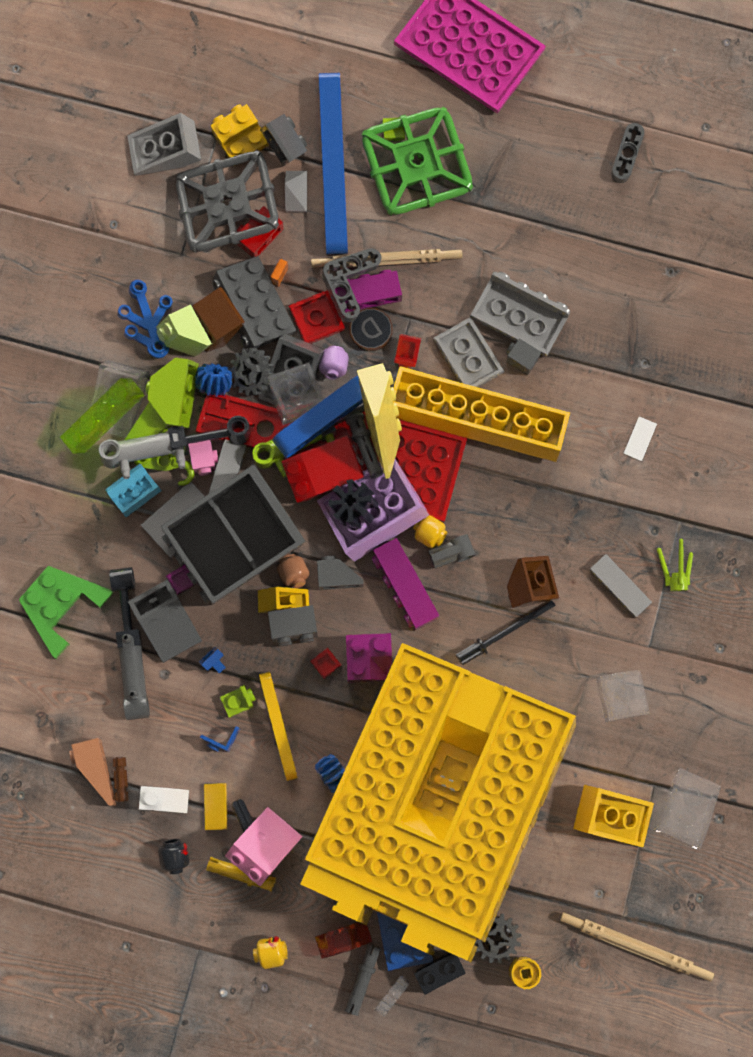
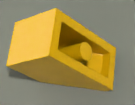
[258,587,309,613]

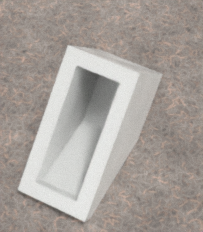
[139,786,189,813]

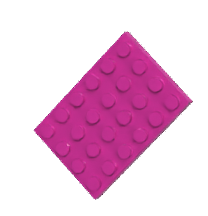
[394,0,546,114]

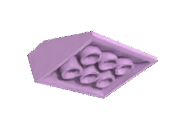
[317,459,429,562]

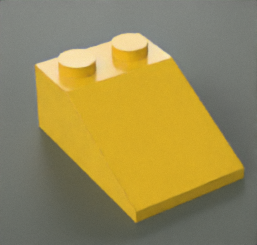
[573,785,654,847]

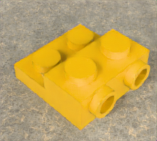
[210,104,269,166]

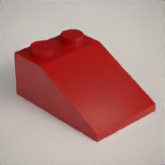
[281,436,364,503]

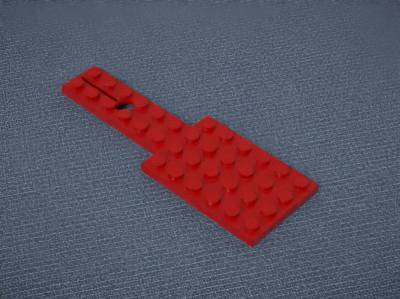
[196,394,467,523]

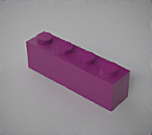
[371,538,439,631]

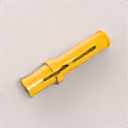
[206,857,276,892]

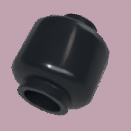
[158,838,190,875]

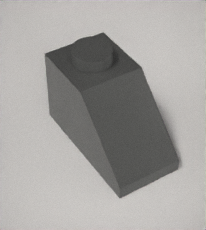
[317,556,364,590]

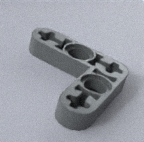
[321,248,382,322]

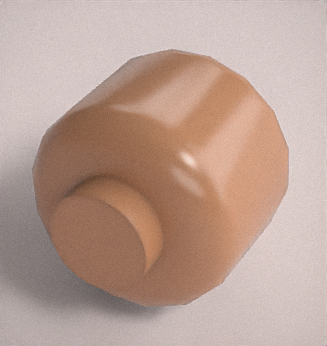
[277,554,310,588]

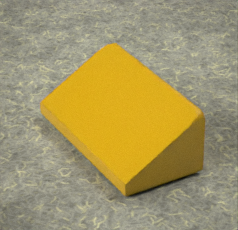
[204,783,228,830]

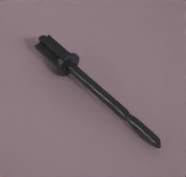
[456,601,556,665]

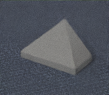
[285,171,307,213]

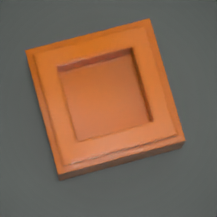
[271,259,288,287]

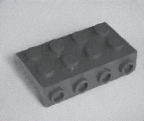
[212,256,296,349]

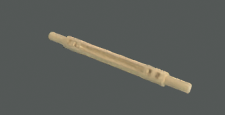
[311,249,462,268]
[560,912,714,982]

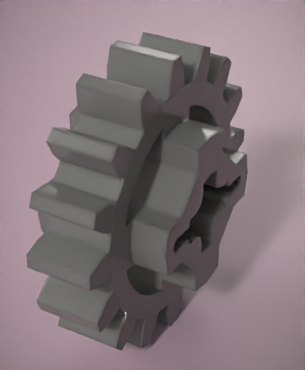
[229,348,275,396]
[475,913,522,964]

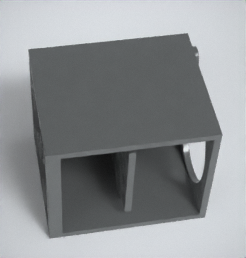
[161,465,306,605]

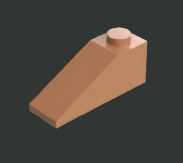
[69,738,117,806]

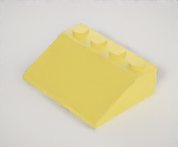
[357,363,402,479]

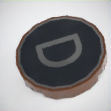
[350,308,392,351]

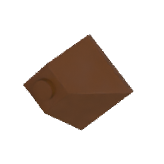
[507,556,559,608]

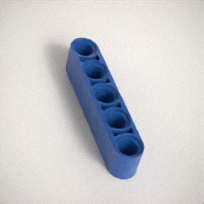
[272,376,363,458]

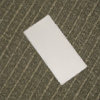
[624,417,657,461]

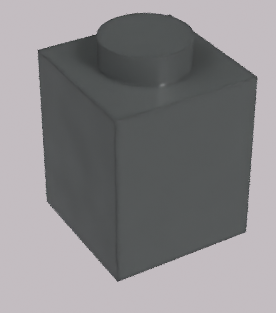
[506,338,542,375]

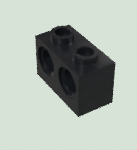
[413,953,466,995]

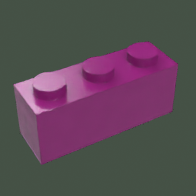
[335,270,402,313]

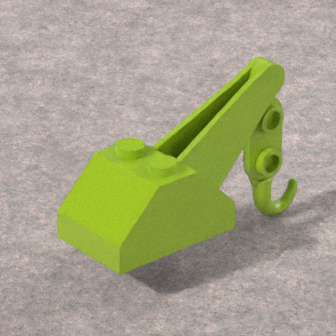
[125,358,199,486]

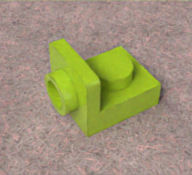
[220,685,256,718]

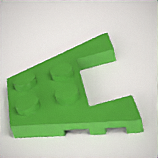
[19,566,114,659]

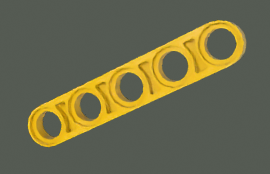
[259,671,298,781]

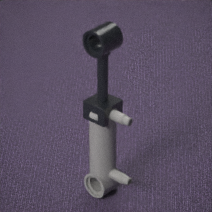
[99,416,250,479]

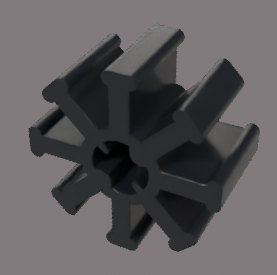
[329,479,378,529]

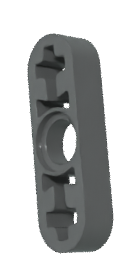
[611,123,644,183]

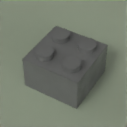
[268,605,318,647]

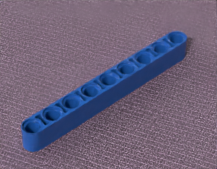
[319,72,348,255]

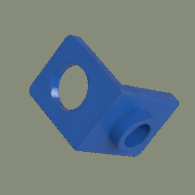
[200,726,240,752]

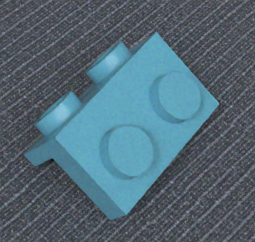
[105,464,161,517]

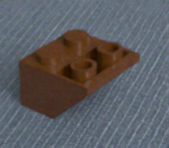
[192,287,245,353]

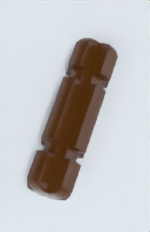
[113,757,129,802]

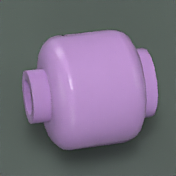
[319,346,349,380]

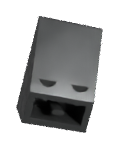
[128,580,202,663]

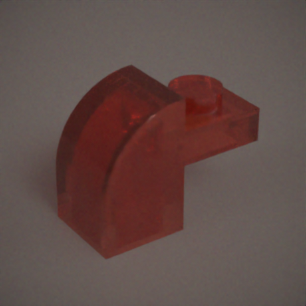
[315,922,372,959]

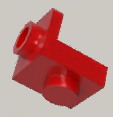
[394,334,422,369]

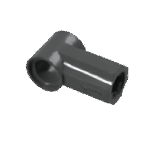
[428,534,476,569]

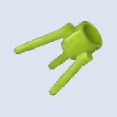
[657,539,693,591]

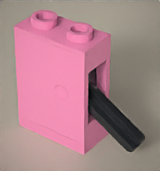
[225,799,303,886]

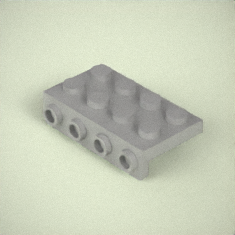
[470,272,570,357]

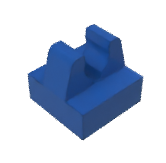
[199,646,226,674]

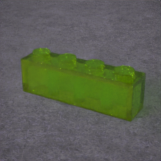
[60,378,145,454]

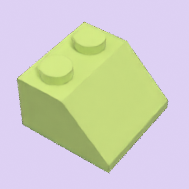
[156,305,212,357]

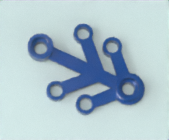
[117,280,173,359]

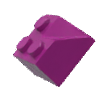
[346,633,392,683]

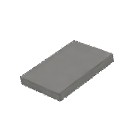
[433,317,504,388]
[141,482,205,558]

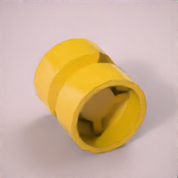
[509,957,541,989]

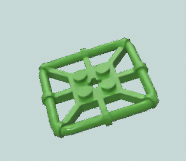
[361,107,473,216]

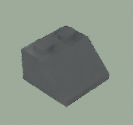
[260,114,307,166]

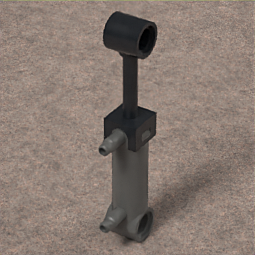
[109,567,150,720]

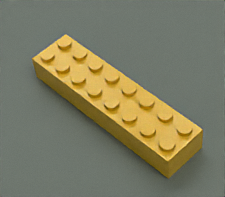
[393,366,570,462]

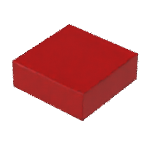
[310,648,342,679]

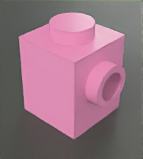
[188,440,219,476]

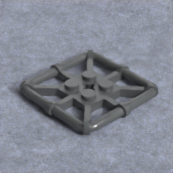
[175,150,279,253]

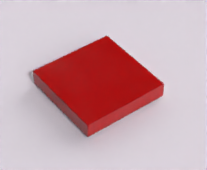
[288,290,345,344]

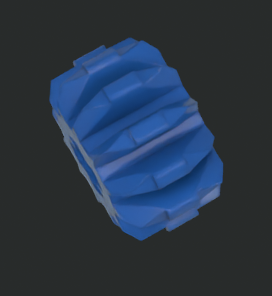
[195,363,232,397]
[315,754,345,794]

